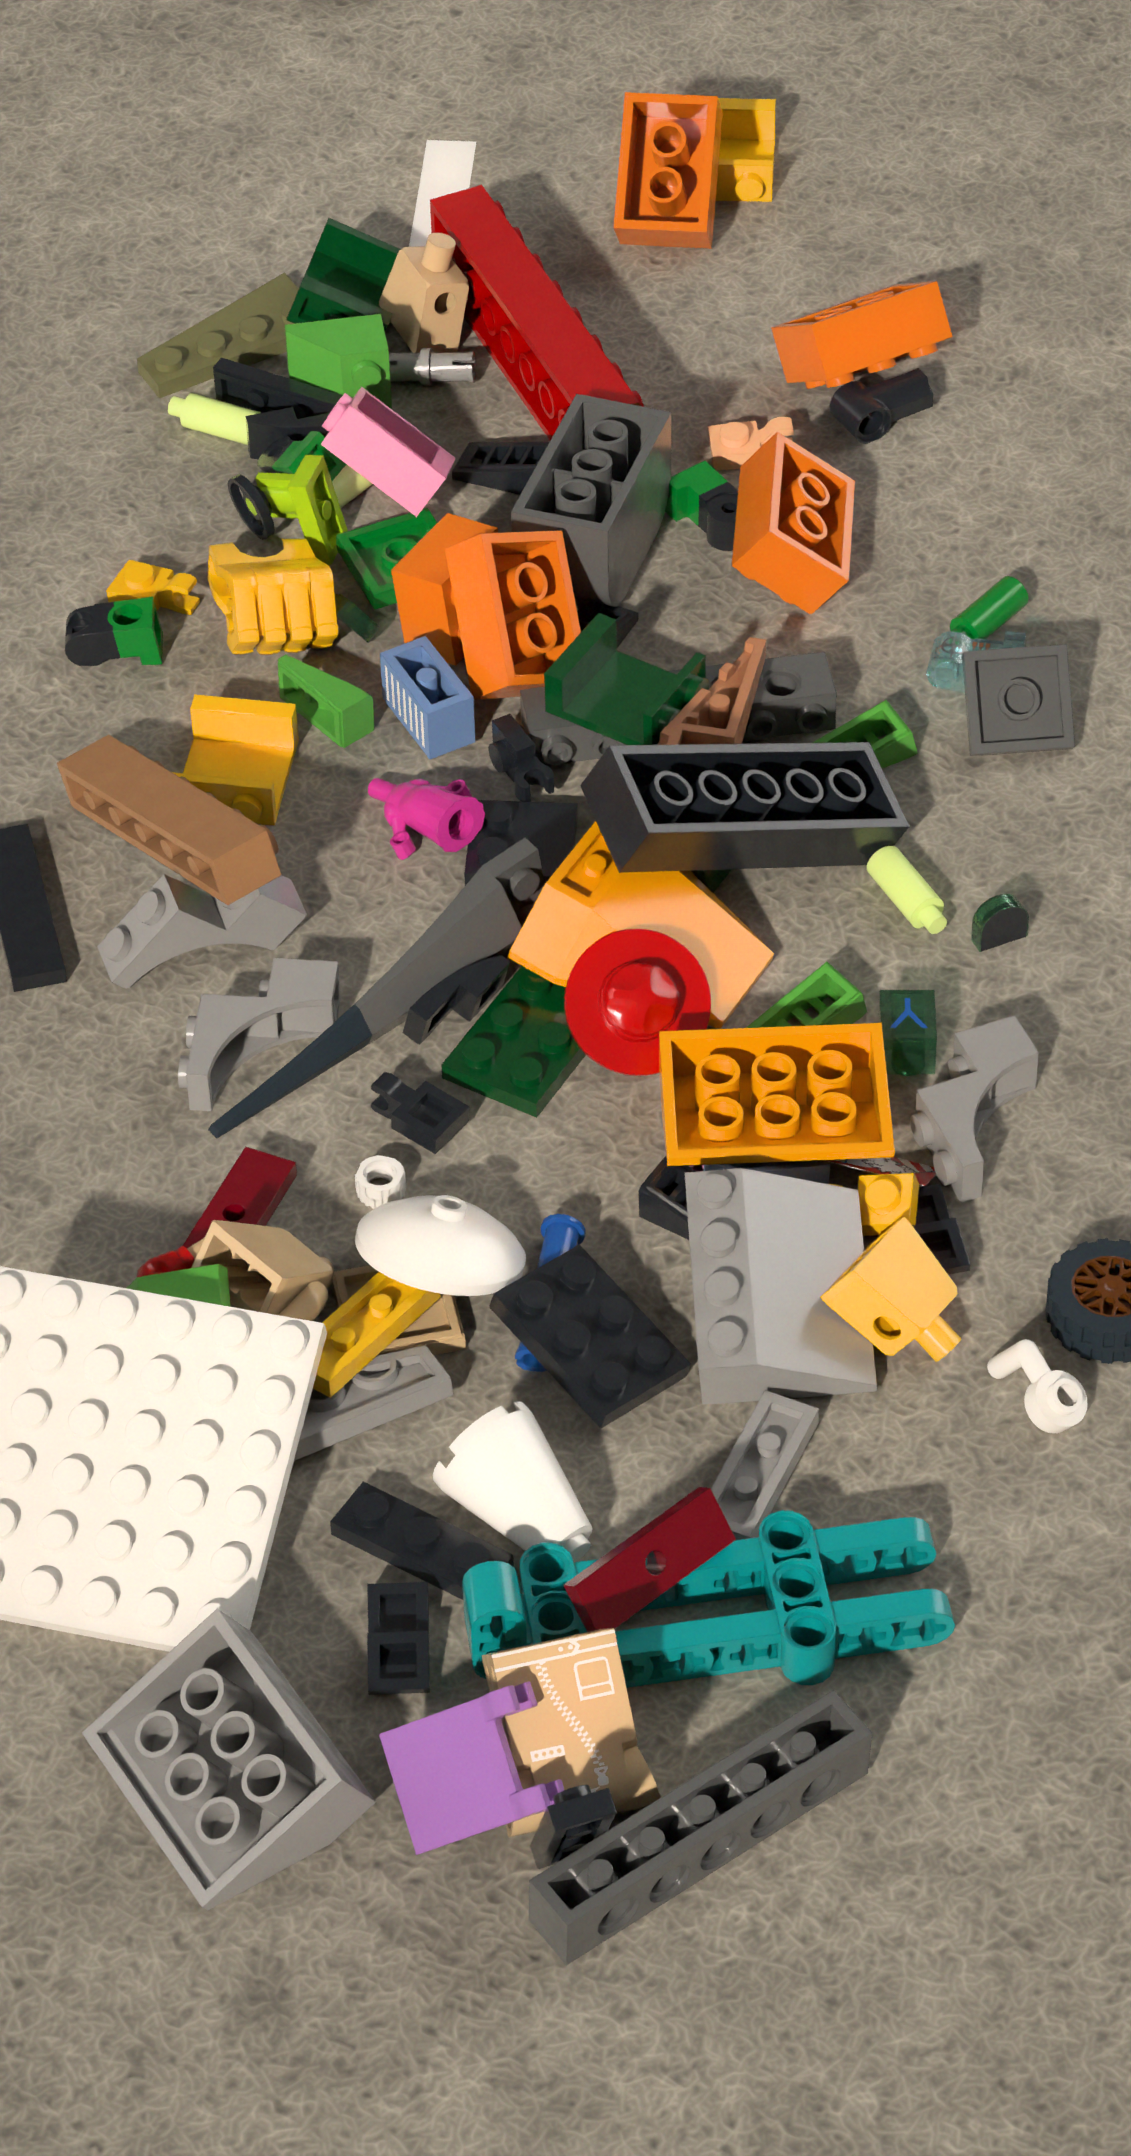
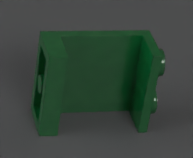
[286,218,401,331]
[544,613,709,745]

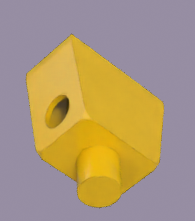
[820,1217,961,1362]

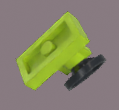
[228,455,348,565]

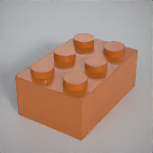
[614,92,723,249]
[771,281,953,389]
[732,432,855,614]
[445,530,581,700]

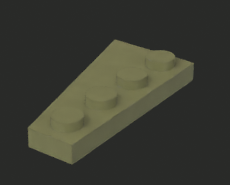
[137,272,298,398]

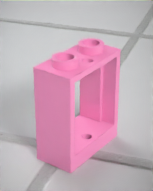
[321,387,456,517]

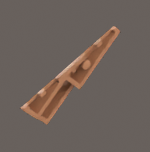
[657,637,767,745]

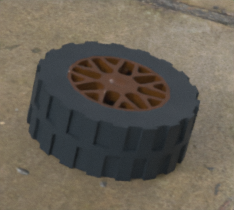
[1046,1238,1131,1364]

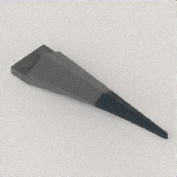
[208,838,545,1139]

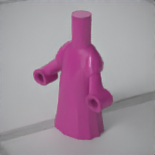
[368,778,485,860]

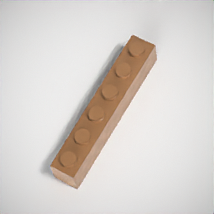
[57,734,281,905]

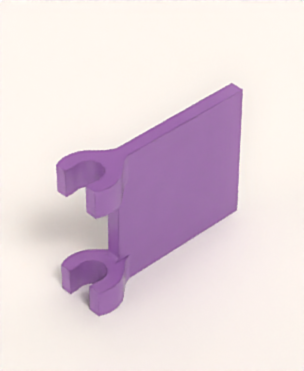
[379,1681,564,1855]

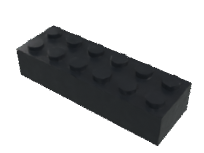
[580,742,910,873]

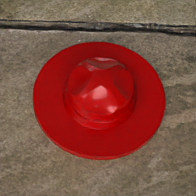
[564,929,711,1076]

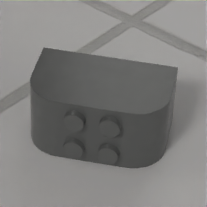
[511,394,671,607]

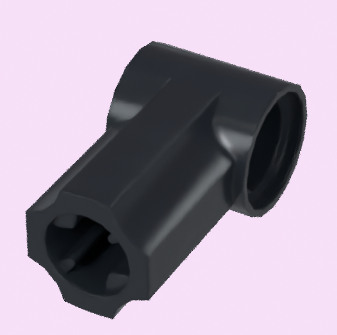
[829,368,934,444]

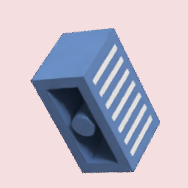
[380,636,475,759]

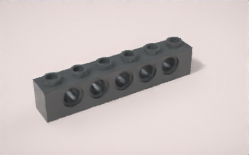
[520,651,837,765]
[529,1690,872,1966]

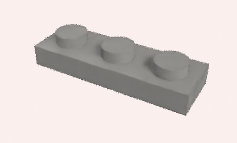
[711,1390,819,1540]

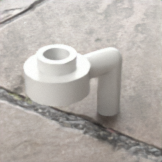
[987,1339,1087,1433]

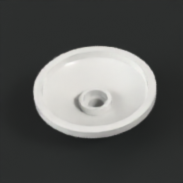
[355,1195,526,1296]

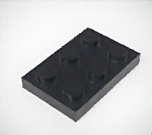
[489,1244,691,1428]

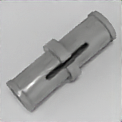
[389,348,477,386]

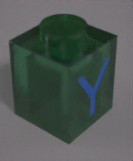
[878,990,937,1076]

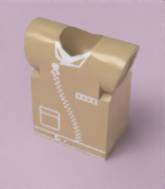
[482,1628,661,1838]

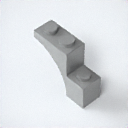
[97,874,307,989]
[178,958,341,1111]
[910,1015,1039,1203]

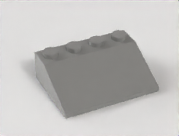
[685,1168,877,1404]
[82,1609,376,1911]

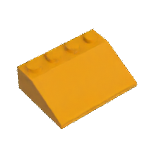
[659,1023,895,1166]

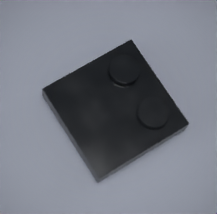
[464,800,578,886]

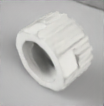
[355,1155,406,1209]

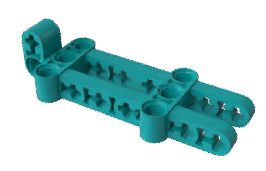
[462,1510,955,1688]

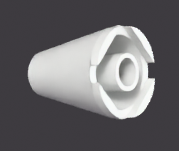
[433,1402,593,1562]

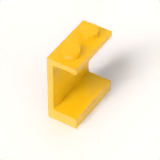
[716,98,776,202]
[172,694,299,826]

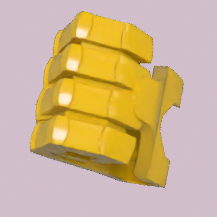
[208,539,338,655]

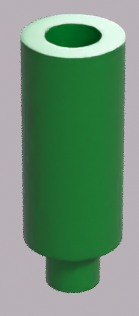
[945,576,1029,652]

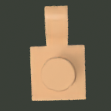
[708,417,794,471]

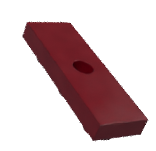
[182,1146,297,1248]
[563,1487,736,1632]

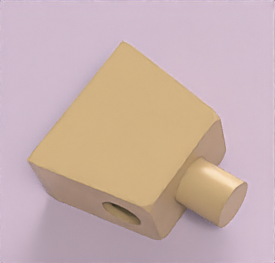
[379,233,469,353]

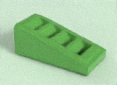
[278,655,374,748]
[812,700,918,768]
[746,962,867,1028]

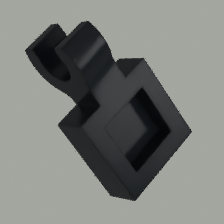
[488,714,554,802]
[371,1072,470,1154]

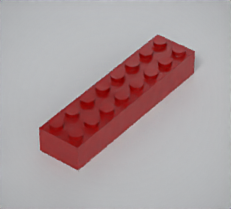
[430,185,644,441]

